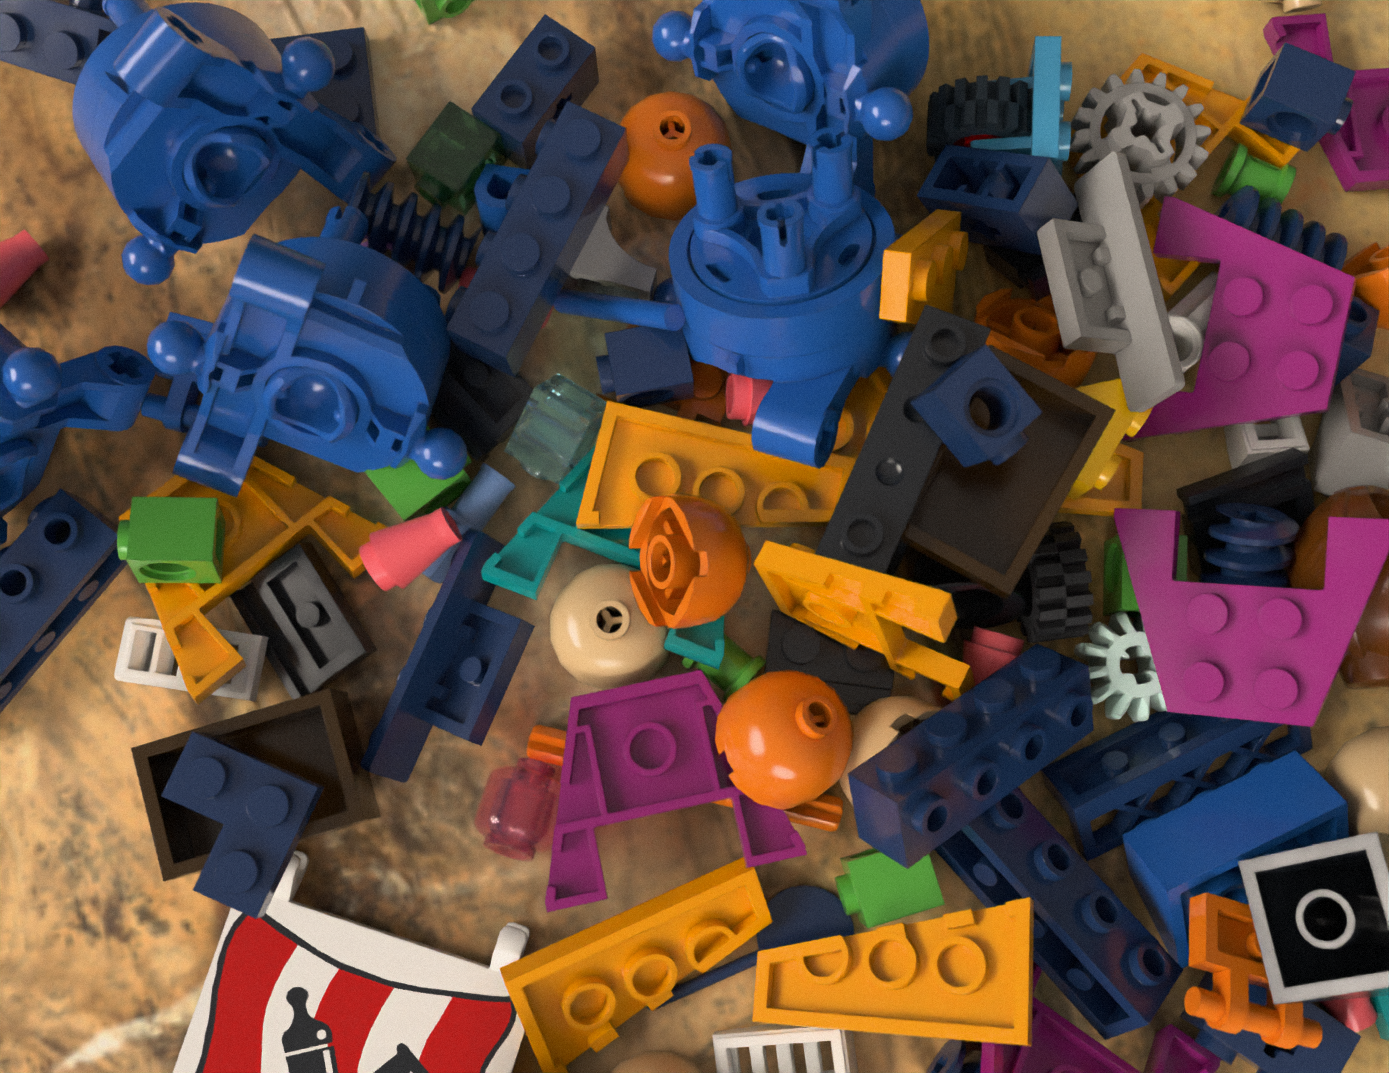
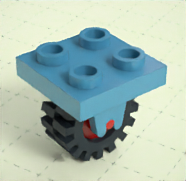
[926,36,1072,188]

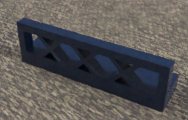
[1041,711,1313,862]

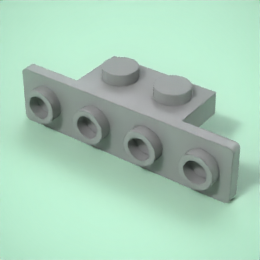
[1036,151,1185,412]

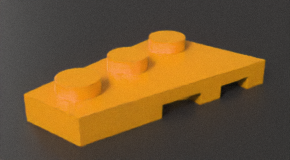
[879,209,969,328]

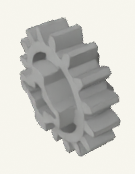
[1070,69,1211,209]

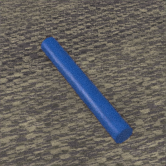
[553,289,685,331]

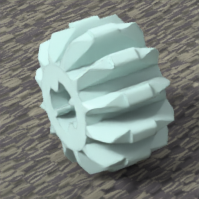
[1074,612,1167,722]

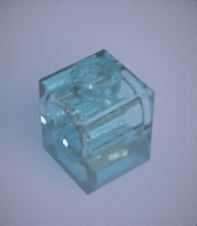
[504,373,607,484]

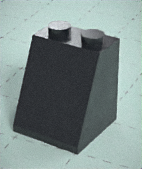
[1238,831,1389,1005]

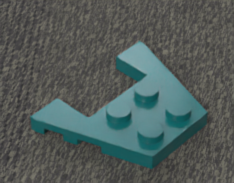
[481,444,725,670]

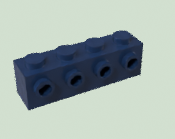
[445,100,629,378]
[0,488,128,713]
[848,644,1094,869]
[934,787,1183,1040]

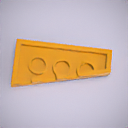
[576,400,857,529]
[500,857,773,1073]
[752,897,1034,1046]

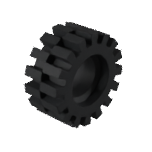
[1014,521,1093,643]

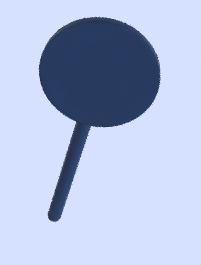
[646,885,855,1011]

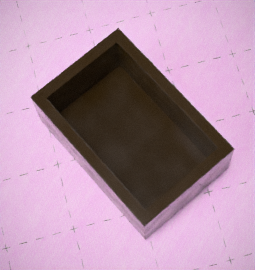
[900,344,1116,600]
[131,688,381,882]

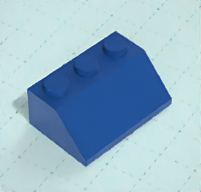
[1122,750,1349,969]

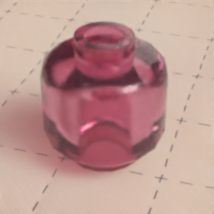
[474,758,561,862]

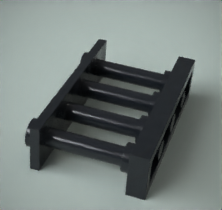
[815,304,991,577]

